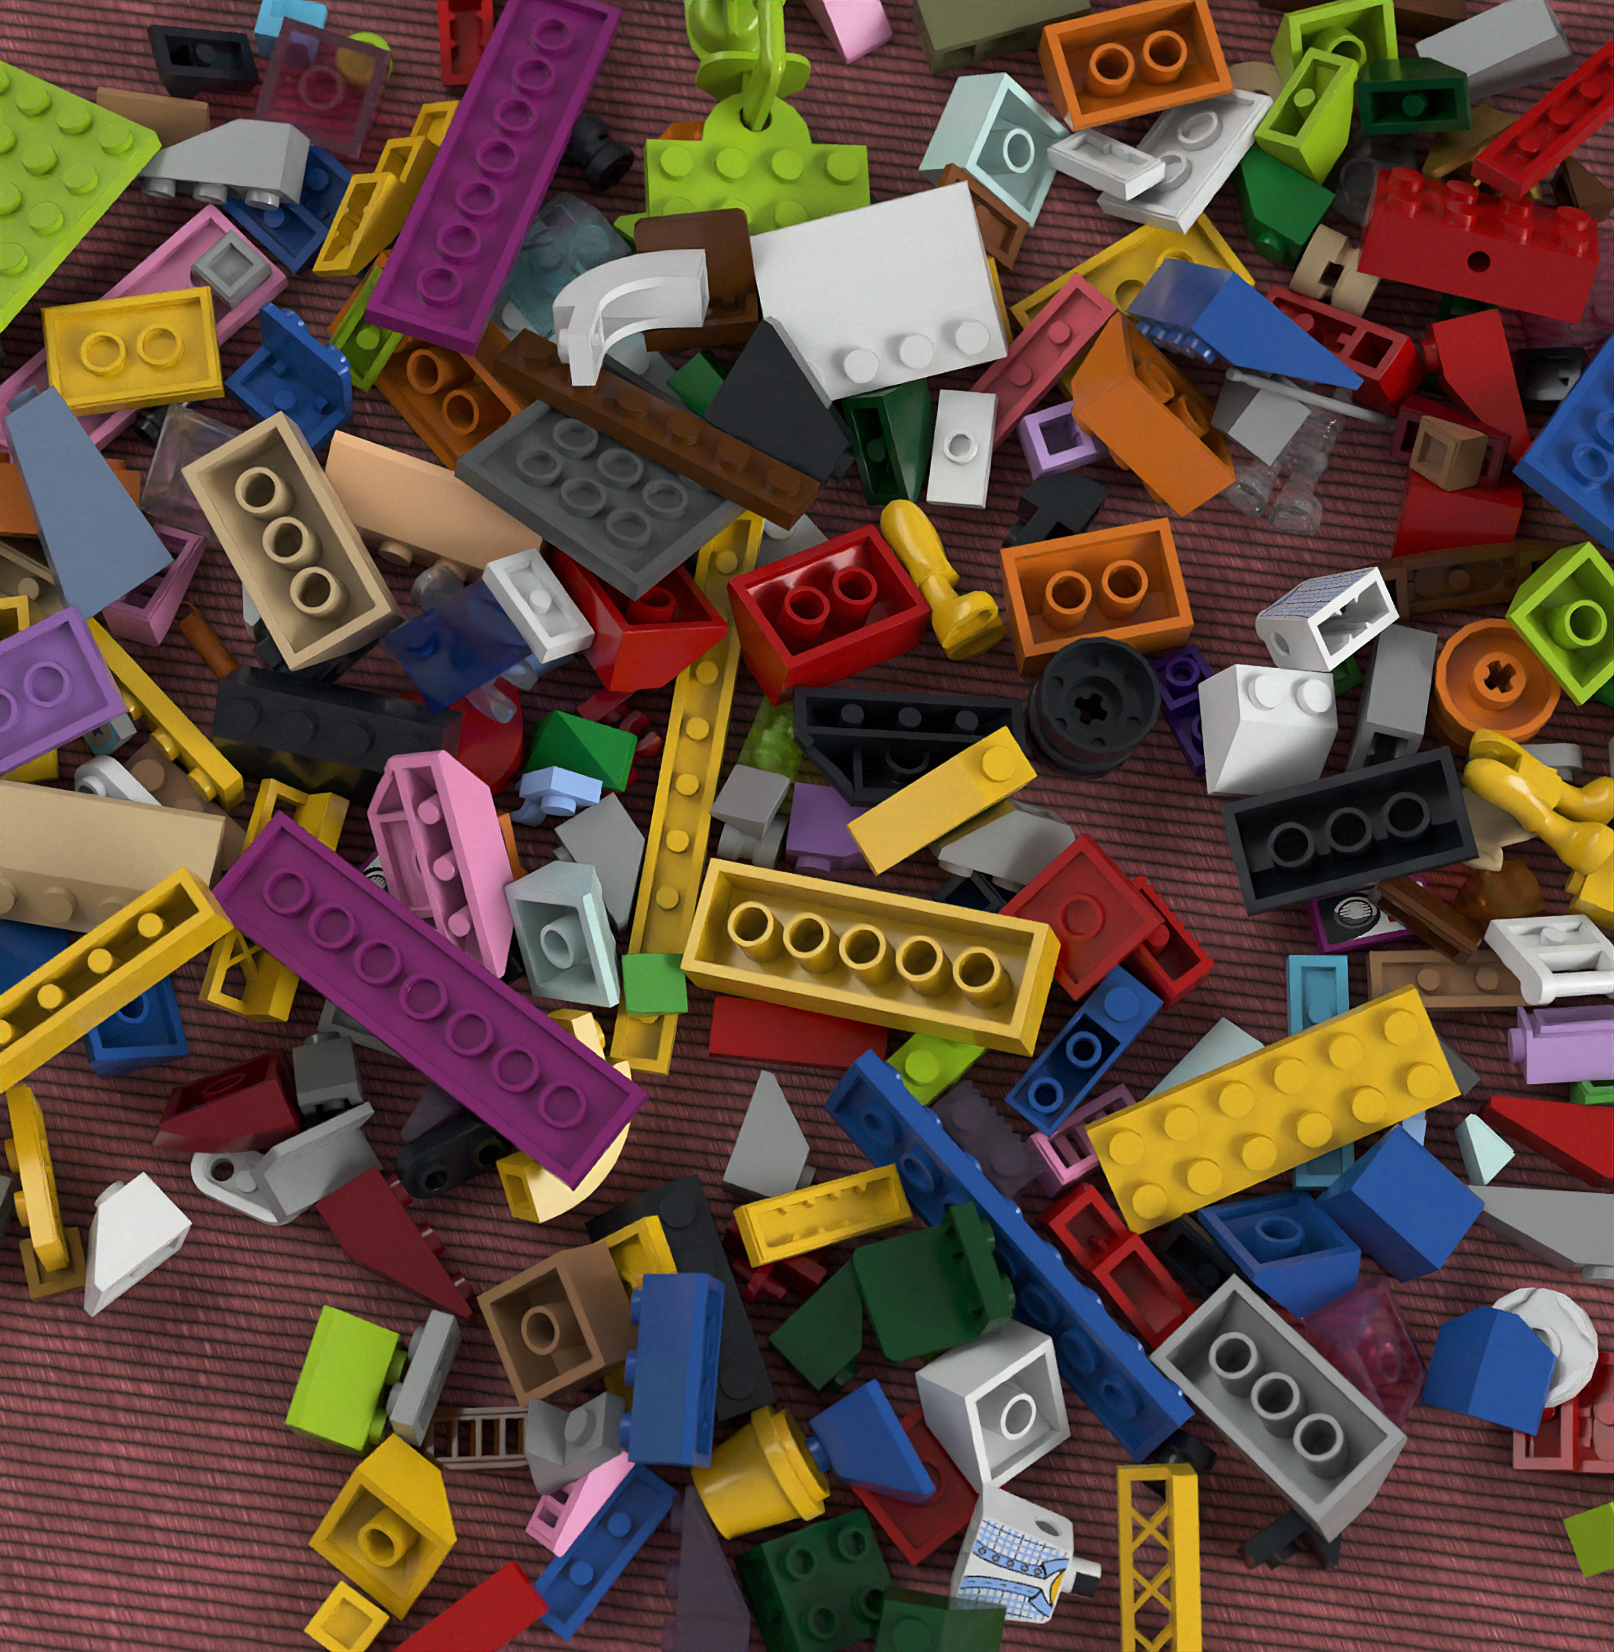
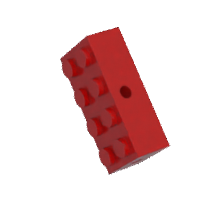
[1357,167,1599,324]

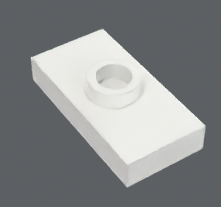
[1047,128,1166,201]
[926,389,999,509]

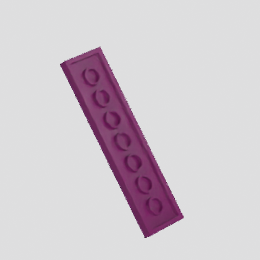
[365,0,622,357]
[211,810,649,1192]

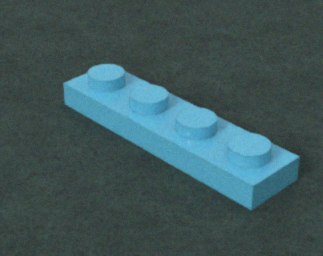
[1286,955,1354,1190]

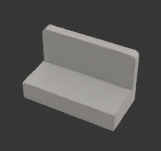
[250,1102,383,1224]

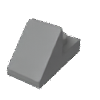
[525,1391,626,1496]

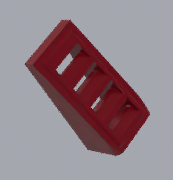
[1388,393,1512,490]

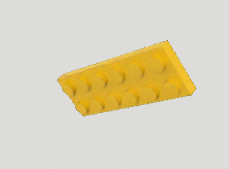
[1084,983,1461,1235]

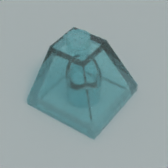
[503,191,632,339]

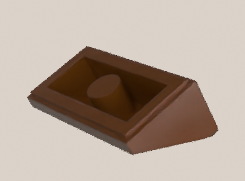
[1367,876,1485,966]

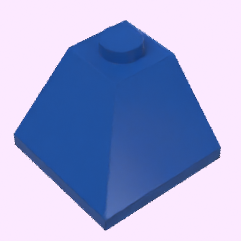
[1197,1189,1361,1321]
[804,1379,936,1506]

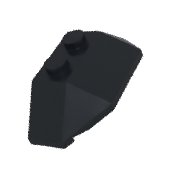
[792,686,1026,808]

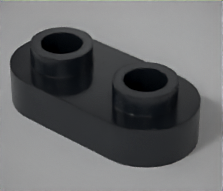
[395,1112,512,1199]

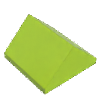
[1270,0,1398,108]

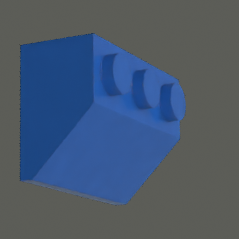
[620,1273,725,1469]

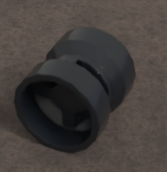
[562,114,635,193]
[1140,1428,1219,1500]

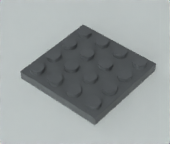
[454,353,747,601]

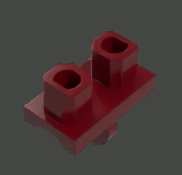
[721,1198,833,1305]

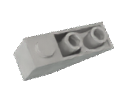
[133,119,310,210]

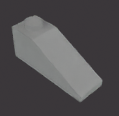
[1466,1185,1614,1284]

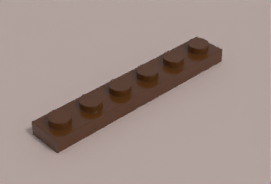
[492,328,820,531]

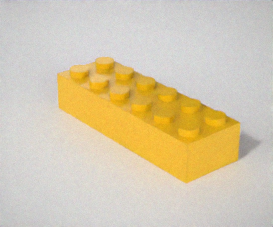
[680,858,1061,1057]

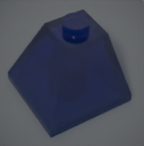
[383,578,533,716]

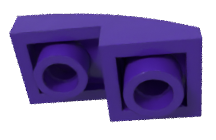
[1149,644,1214,777]

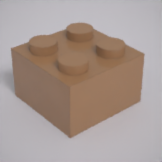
[477,1241,639,1409]

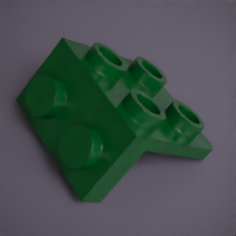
[851,1201,1015,1364]

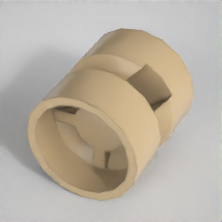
[1289,224,1382,318]

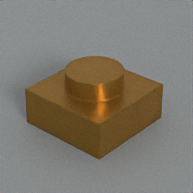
[19,1226,87,1302]

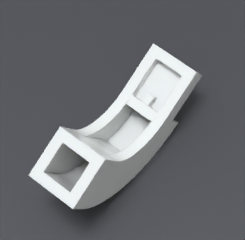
[552,249,710,386]

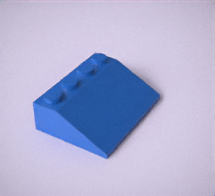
[1126,258,1364,390]

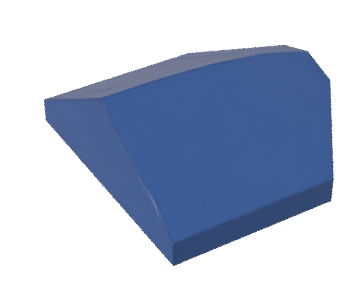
[1419,1306,1558,1436]

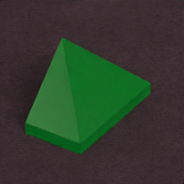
[520,710,638,792]

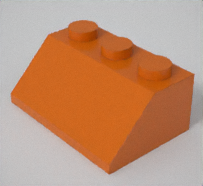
[1037,0,1234,132]
[1071,311,1236,518]
[999,517,1194,677]

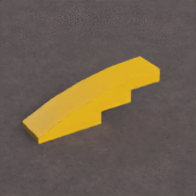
[312,100,461,277]

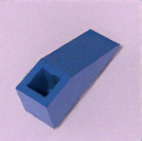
[1004,965,1163,1138]

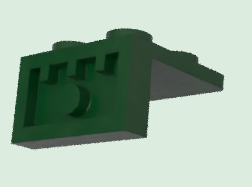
[733,1509,894,1652]

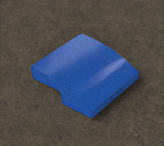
[221,123,354,275]

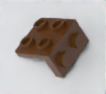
[634,208,760,354]

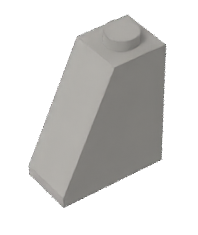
[1415,0,1578,101]
[1344,623,1438,773]

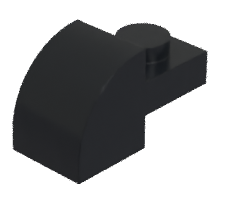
[1002,473,1109,549]

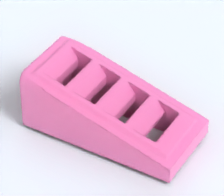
[101,523,207,647]
[1020,1083,1136,1198]
[525,1449,635,1558]

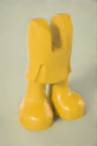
[880,499,1008,660]
[1462,729,1614,876]

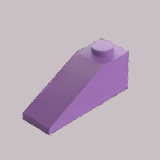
[785,782,872,876]

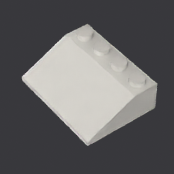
[750,180,1009,401]

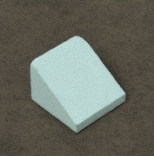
[1454,1113,1515,1186]

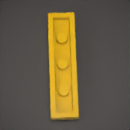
[86,616,245,813]

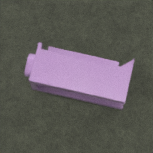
[1508,1004,1614,1085]

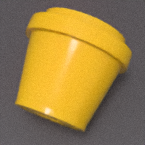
[691,1405,830,1540]

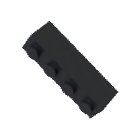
[212,664,464,808]
[1220,746,1479,917]
[585,1174,777,1431]

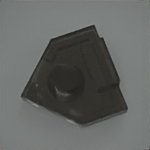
[1321,127,1418,231]

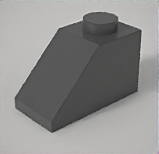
[292,1031,367,1128]

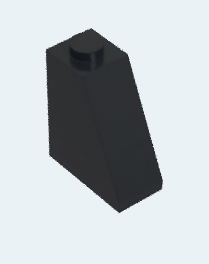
[702,316,856,492]

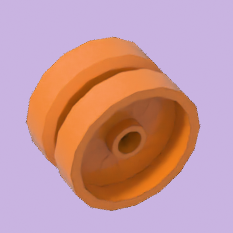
[1426,618,1561,758]

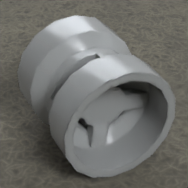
[717,815,790,870]

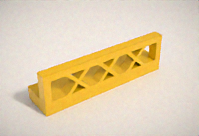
[198,778,350,1023]
[1116,1463,1202,1652]

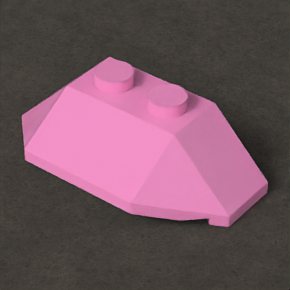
[367,750,514,978]

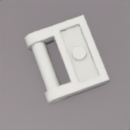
[1484,914,1614,1005]

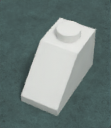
[84,1172,192,1317]

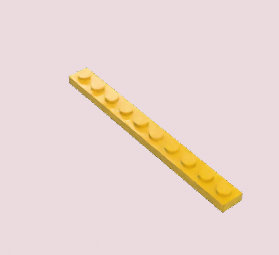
[610,510,765,1077]

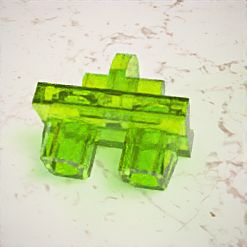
[736,694,805,812]

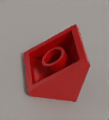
[1390,463,1523,559]

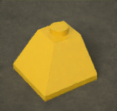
[308,1433,457,1621]

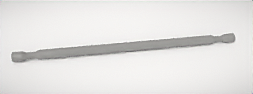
[1226,368,1397,430]

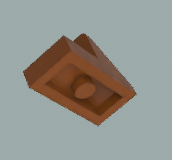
[937,163,1029,273]

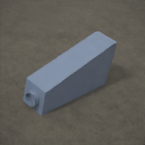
[1,385,175,620]

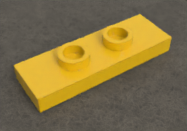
[5,1084,70,1272]
[733,1163,914,1268]

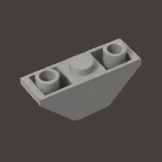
[927,797,1076,893]

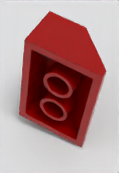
[726,523,933,707]
[549,546,728,693]

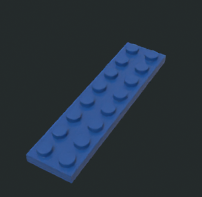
[822,1049,1195,1464]

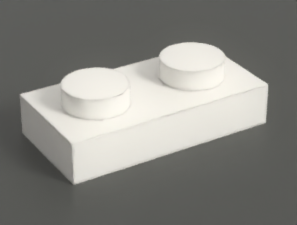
[482,548,595,664]

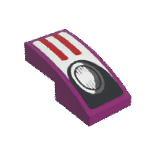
[1305,875,1429,955]

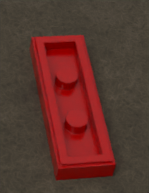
[709,996,889,1072]

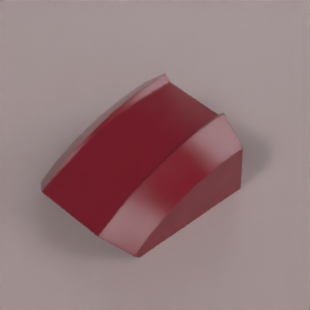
[152,1047,305,1154]

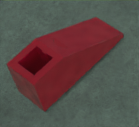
[314,1165,478,1326]

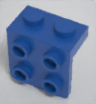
[224,301,354,455]

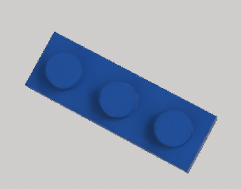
[534,1463,682,1643]

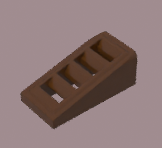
[417,1406,530,1472]

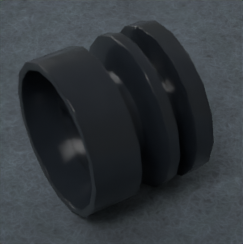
[1023,636,1161,780]

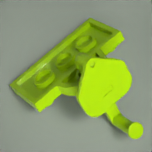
[643,0,870,236]

